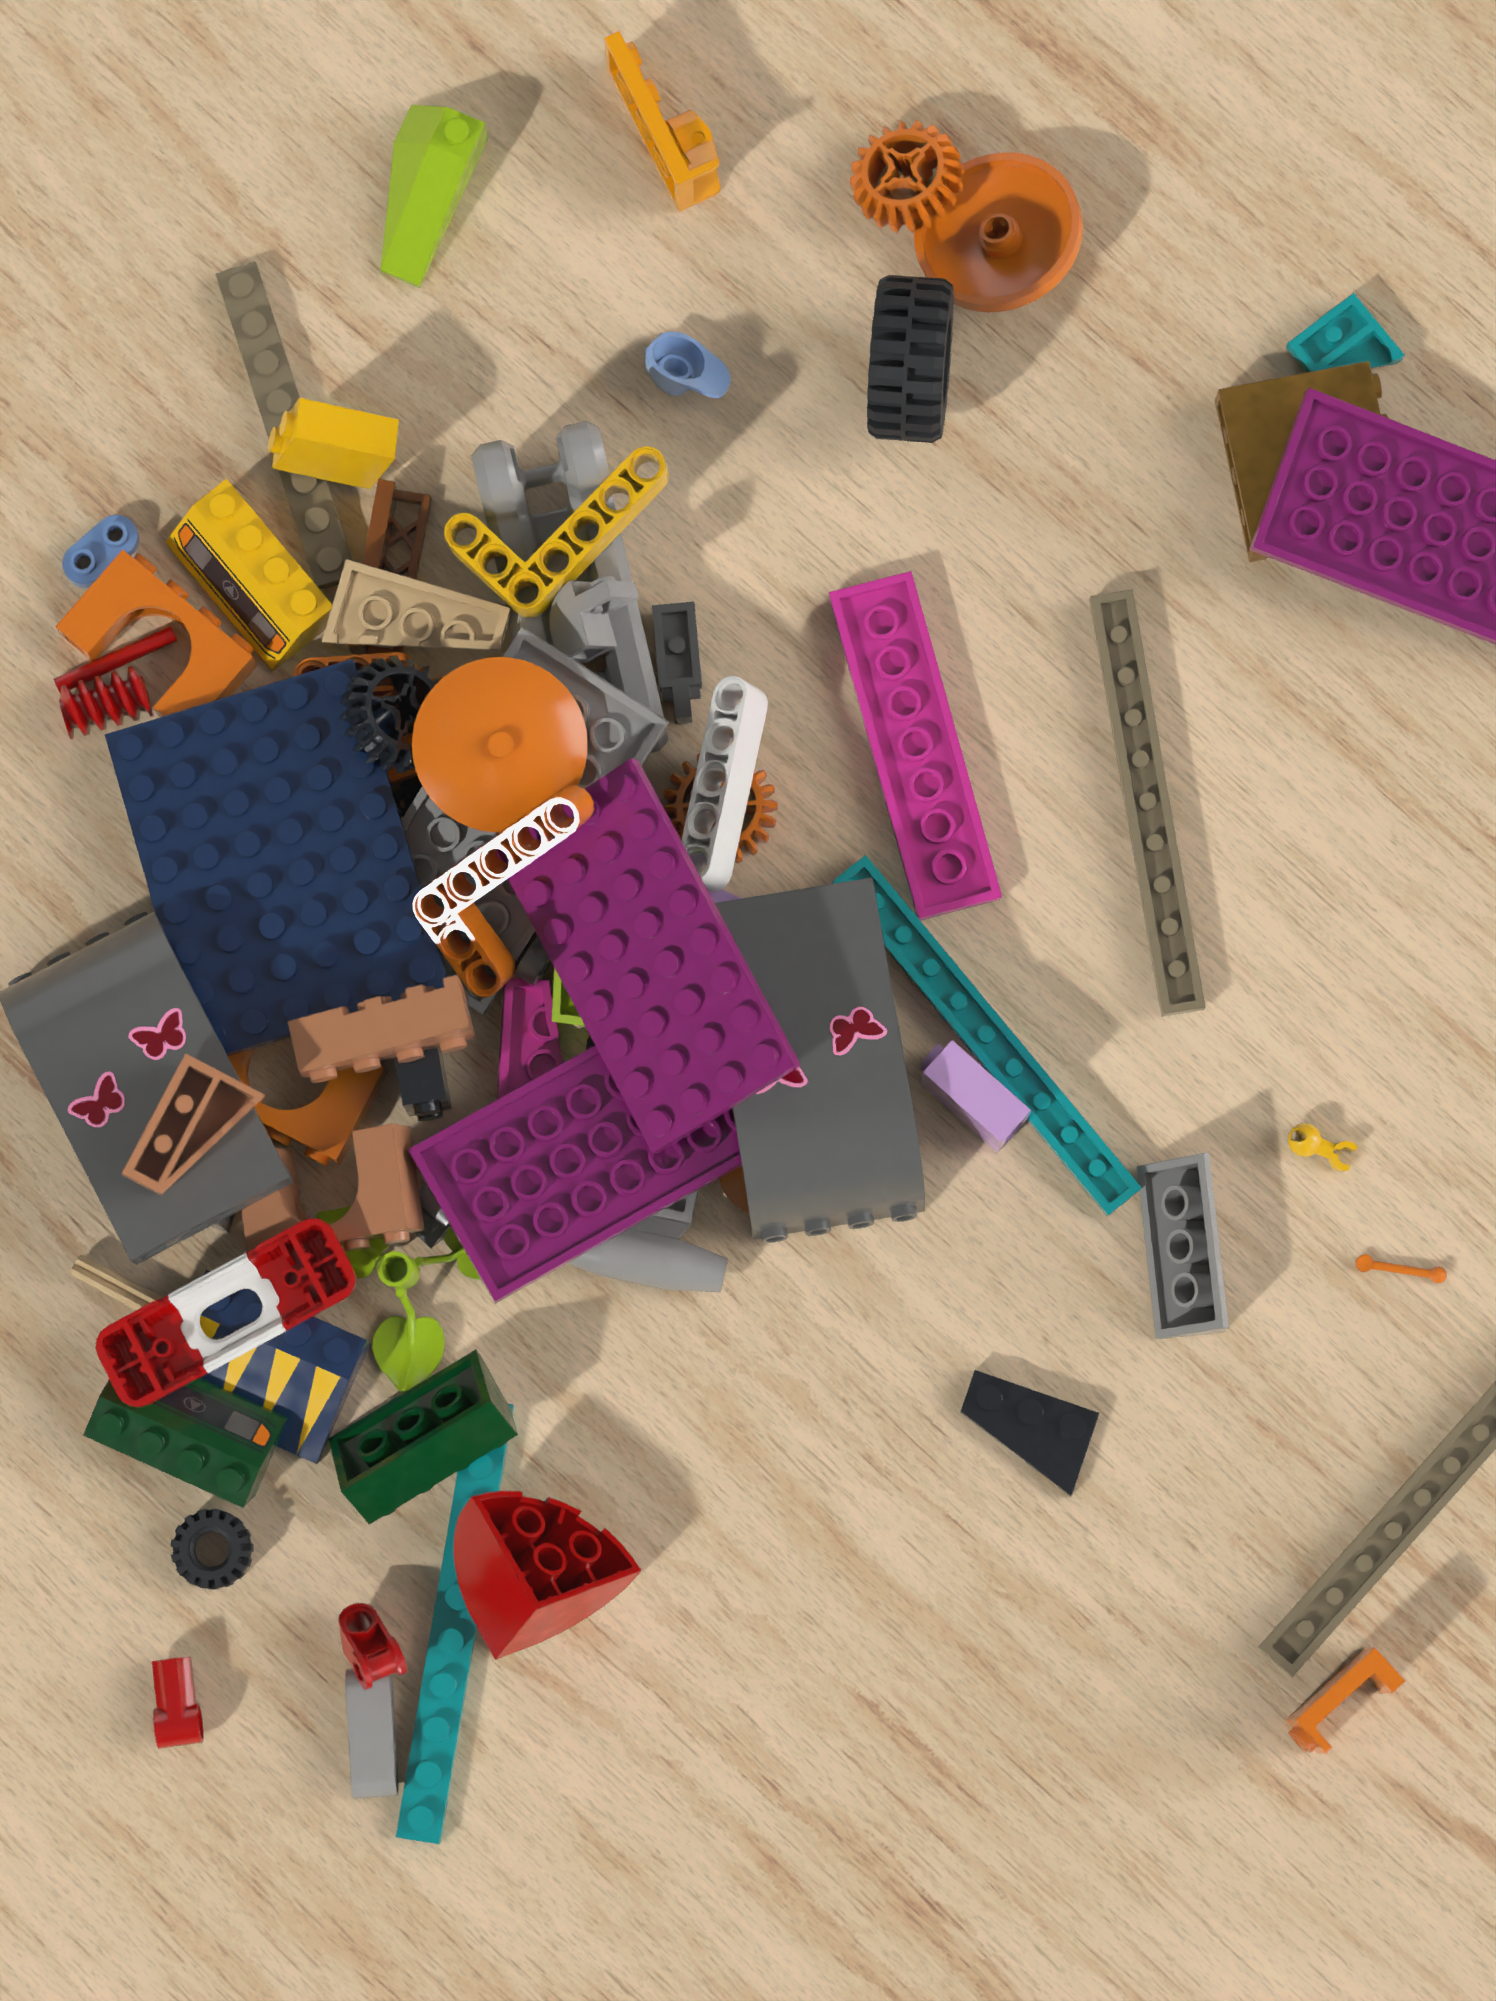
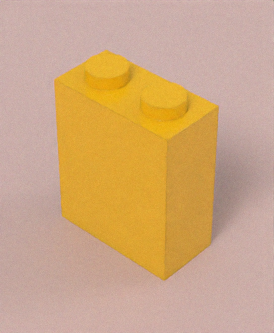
[268,398,399,489]

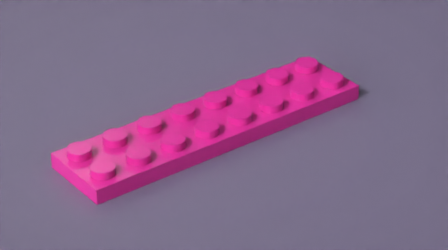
[829,571,1002,921]

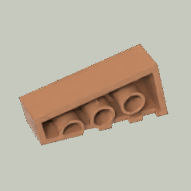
[288,975,475,1083]

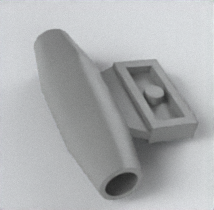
[568,1190,728,1293]

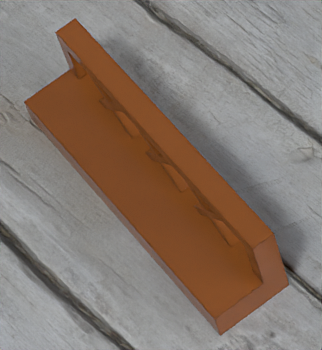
[348,479,432,655]

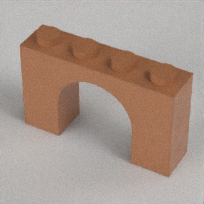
[241,1124,425,1252]

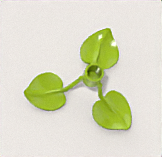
[316,1205,481,1392]

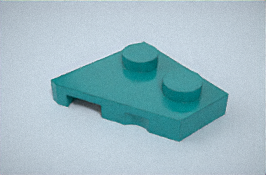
[1286,293,1405,373]

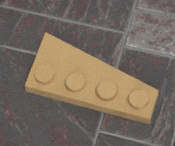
[322,559,513,651]

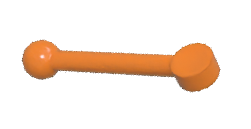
[1355,1254,1447,1284]

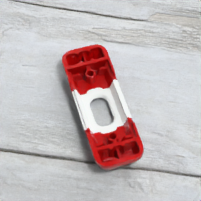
[95,1218,356,1407]

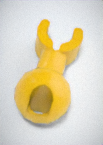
[1288,1123,1358,1172]

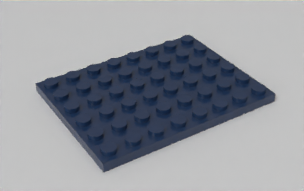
[104,659,448,1056]

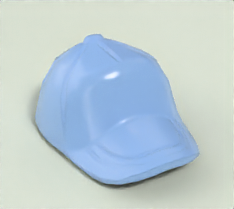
[645,332,730,398]

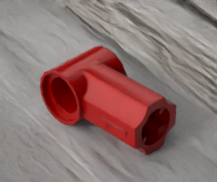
[152,1657,204,1749]

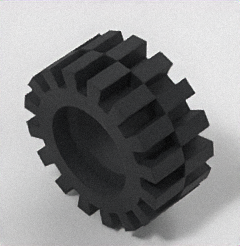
[170,1509,254,1590]

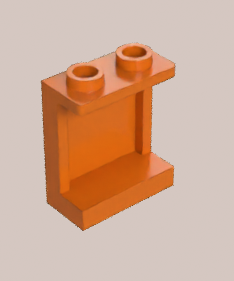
[1286,1647,1405,1754]

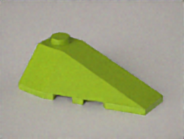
[381,105,488,288]

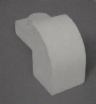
[549,576,639,663]

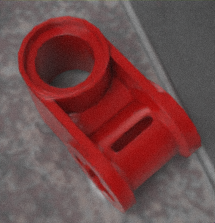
[338,1603,407,1690]

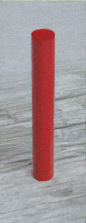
[54,625,178,694]

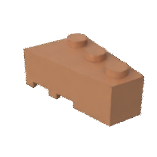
[121,1053,266,1195]

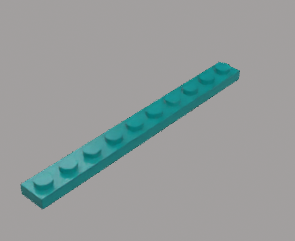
[832,855,1142,1217]
[396,1404,514,1844]

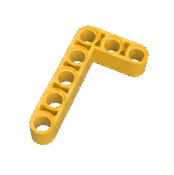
[444,446,669,618]

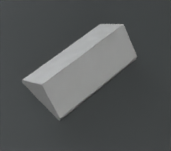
[1137,1153,1229,1339]

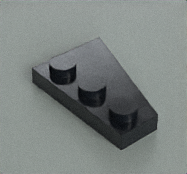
[960,1370,1099,1497]

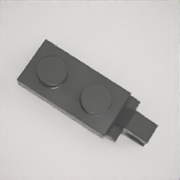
[652,602,702,724]

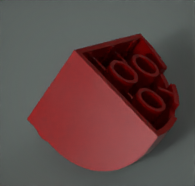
[454,1491,641,1660]

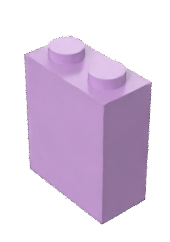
[920,1040,1031,1153]

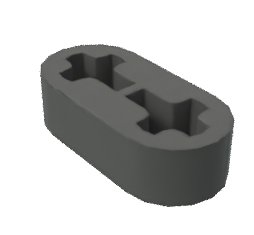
[515,937,552,986]

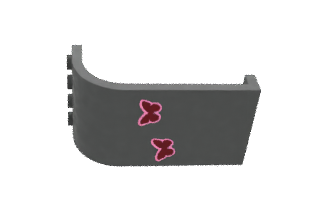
[715,878,925,1243]
[0,911,294,1265]

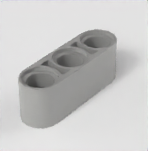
[345,1668,399,1799]

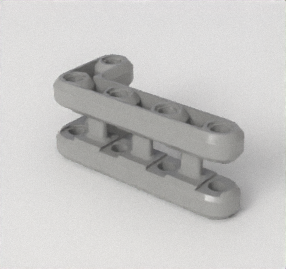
[471,421,668,753]

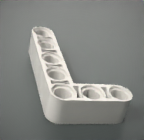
[681,676,768,892]

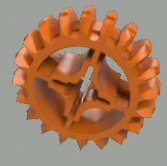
[850,120,964,233]
[663,753,778,865]

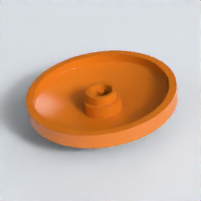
[914,152,1083,312]
[412,657,588,833]

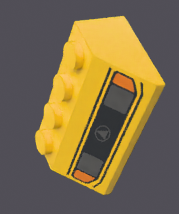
[165,478,332,672]

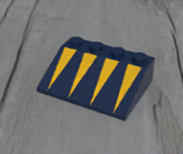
[200,1270,371,1464]

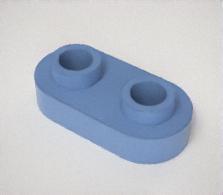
[62,515,140,588]

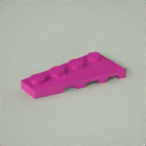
[497,978,564,1100]

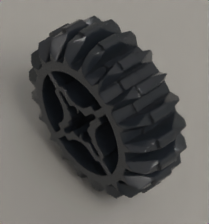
[339,655,442,773]

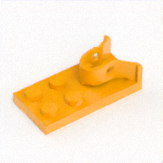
[604,30,720,212]

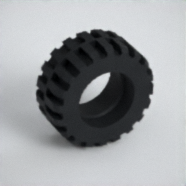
[867,275,954,443]

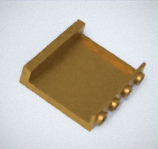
[1215,361,1388,562]

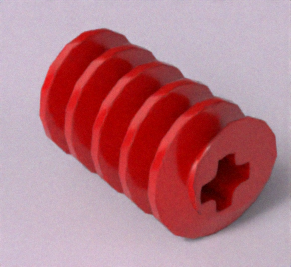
[59,666,154,740]

